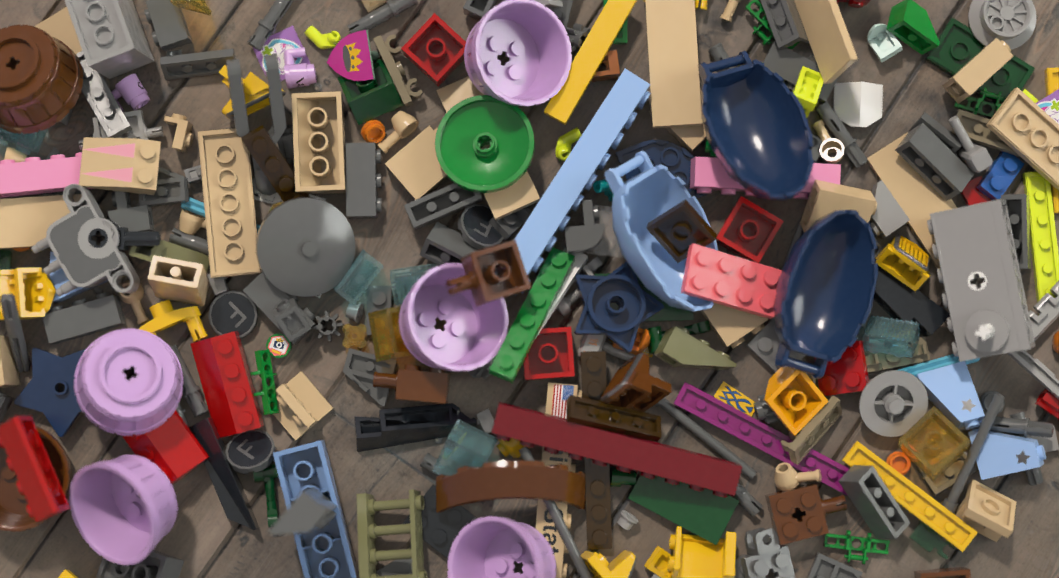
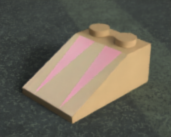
[79,137,161,195]

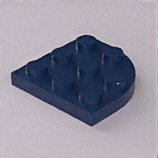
[615,140,708,199]

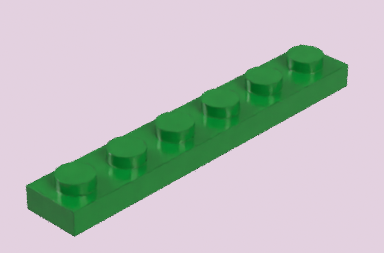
[489,247,575,383]

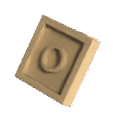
[273,371,334,441]
[954,479,1016,542]

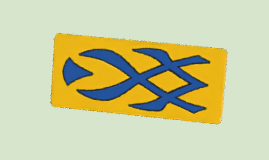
[714,382,755,417]

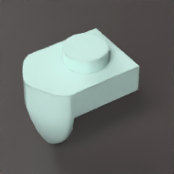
[867,23,903,63]

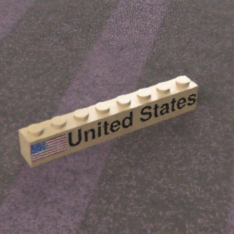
[535,382,582,578]

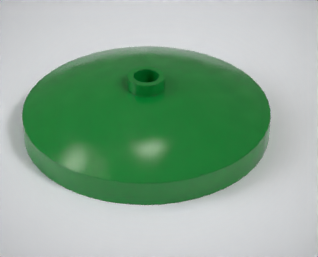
[435,95,535,193]

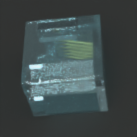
[432,419,498,476]

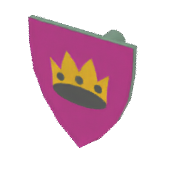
[327,30,379,81]

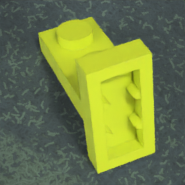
[792,66,824,119]

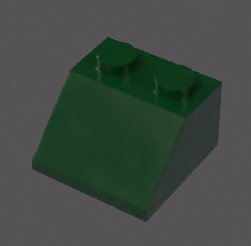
[338,58,403,125]

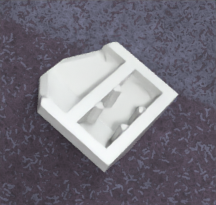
[833,82,883,127]

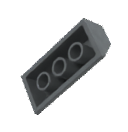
[268,487,337,535]

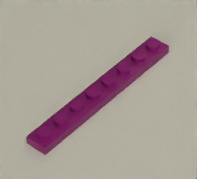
[673,382,849,496]

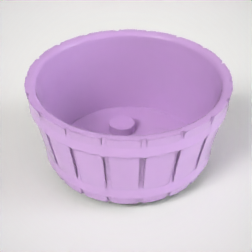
[464,0,572,106]
[399,263,509,371]
[74,329,184,436]
[69,455,178,565]
[447,516,556,578]

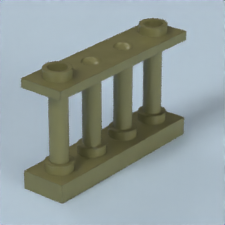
[356,489,428,578]

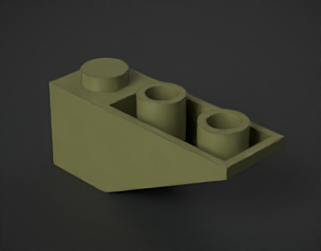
[129,240,210,273]
[654,326,737,370]

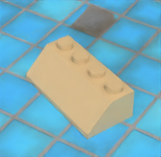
[291,91,346,194]

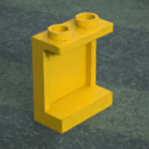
[667,526,736,578]

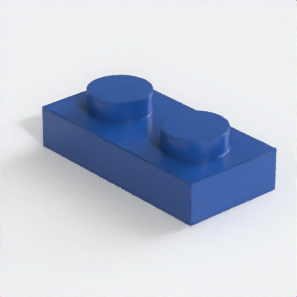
[976,151,1024,201]

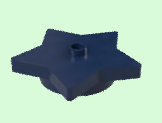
[574,261,664,353]
[14,348,87,437]

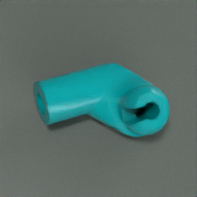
[593,179,614,202]

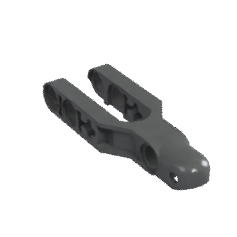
[226,53,287,196]

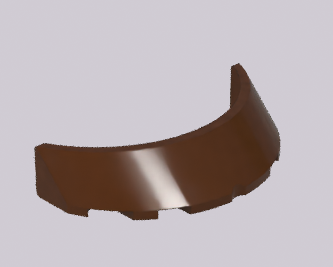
[435,460,586,513]

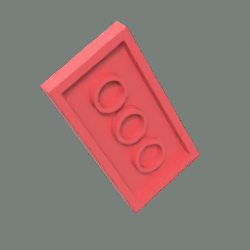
[681,243,782,319]

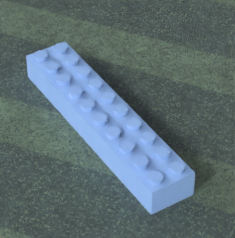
[494,69,651,296]

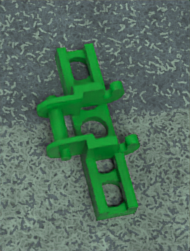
[745,0,799,50]
[954,87,1003,118]
[250,350,279,415]
[823,530,890,565]

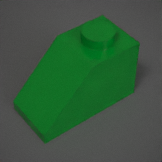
[886,0,940,55]

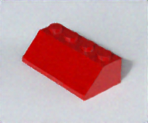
[190,331,265,438]
[122,410,209,485]
[0,416,71,522]

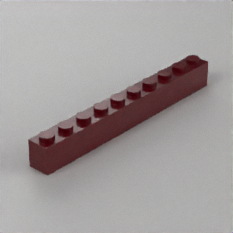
[491,401,742,498]

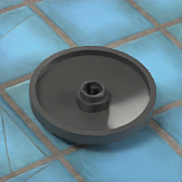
[255,197,355,297]

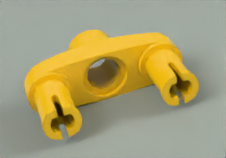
[139,300,208,342]

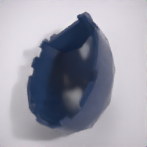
[698,51,814,201]
[774,210,878,379]

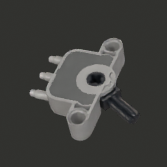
[31,184,161,296]

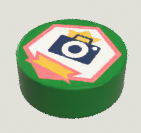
[266,333,292,358]

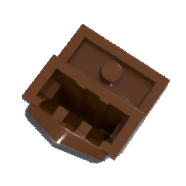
[601,353,672,412]

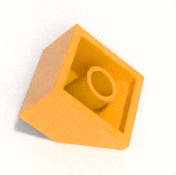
[764,366,828,436]

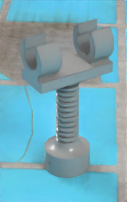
[556,257,603,317]

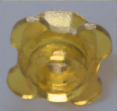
[342,324,367,348]

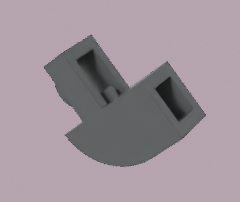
[108,191,155,231]
[565,200,605,254]

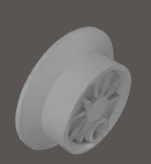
[968,0,1036,50]
[859,370,928,437]

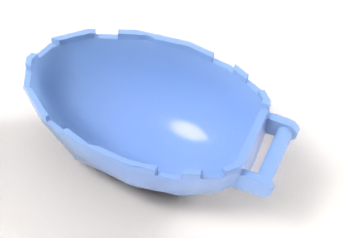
[605,151,718,311]

